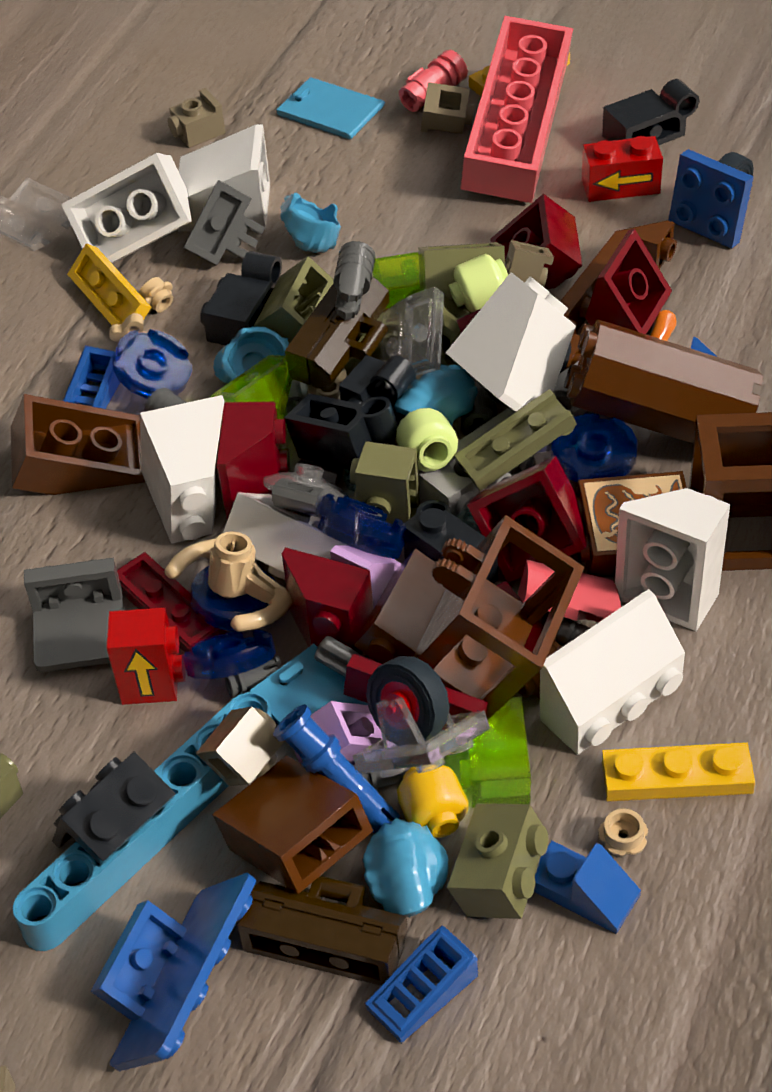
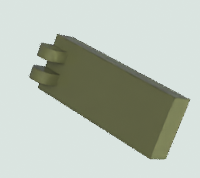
[454,389,577,491]

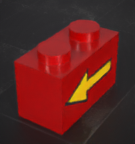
[582,136,663,202]
[107,607,186,705]

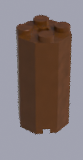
[564,319,763,443]

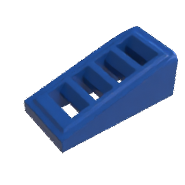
[63,346,127,409]
[365,925,478,1043]

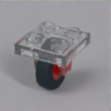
[353,656,490,778]

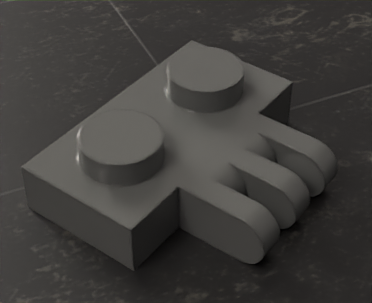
[183,180,265,265]

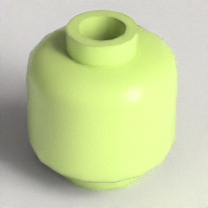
[448,254,508,313]
[396,408,458,472]

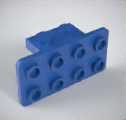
[90,873,256,1071]

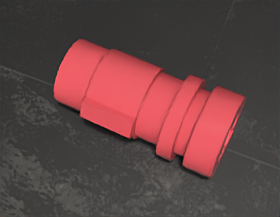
[399,50,468,112]

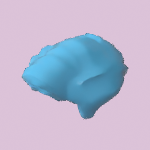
[280,193,341,253]
[213,327,289,394]
[393,365,478,426]
[362,818,448,917]

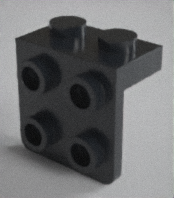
[52,751,176,866]

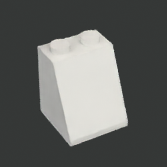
[178,124,270,231]
[446,272,576,412]
[140,395,225,544]

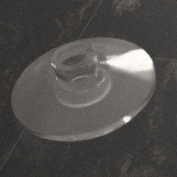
[263,464,349,506]

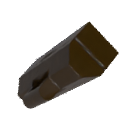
[285,277,390,388]
[238,876,407,986]

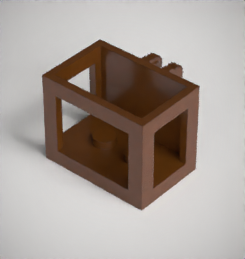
[689,412,772,571]
[413,515,584,721]

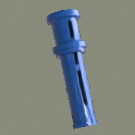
[273,704,400,834]

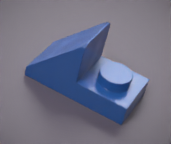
[534,841,641,934]

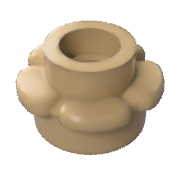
[139,277,173,313]
[599,809,648,856]

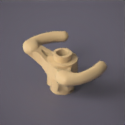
[165,531,293,632]

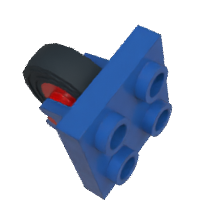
[668,149,754,249]

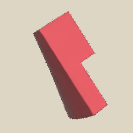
[518,560,621,622]

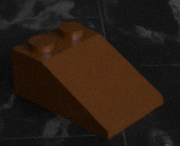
[11,394,146,495]

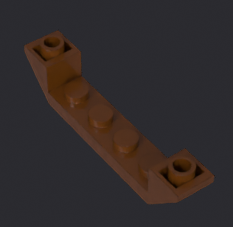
[560,220,677,370]

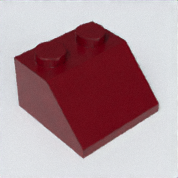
[490,193,583,289]
[585,228,672,334]
[217,401,290,521]
[467,456,587,583]
[282,547,374,655]

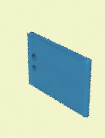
[277,77,385,140]
[250,644,368,724]

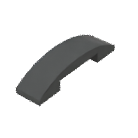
[271,459,343,518]

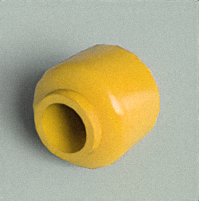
[397,761,468,838]

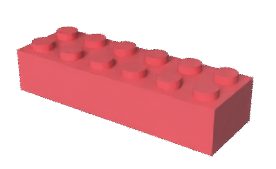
[461,16,573,203]

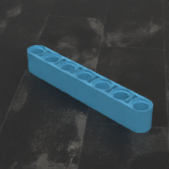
[12,692,272,951]

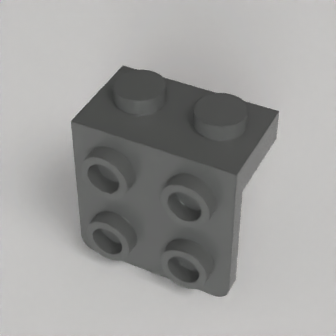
[24,557,123,672]

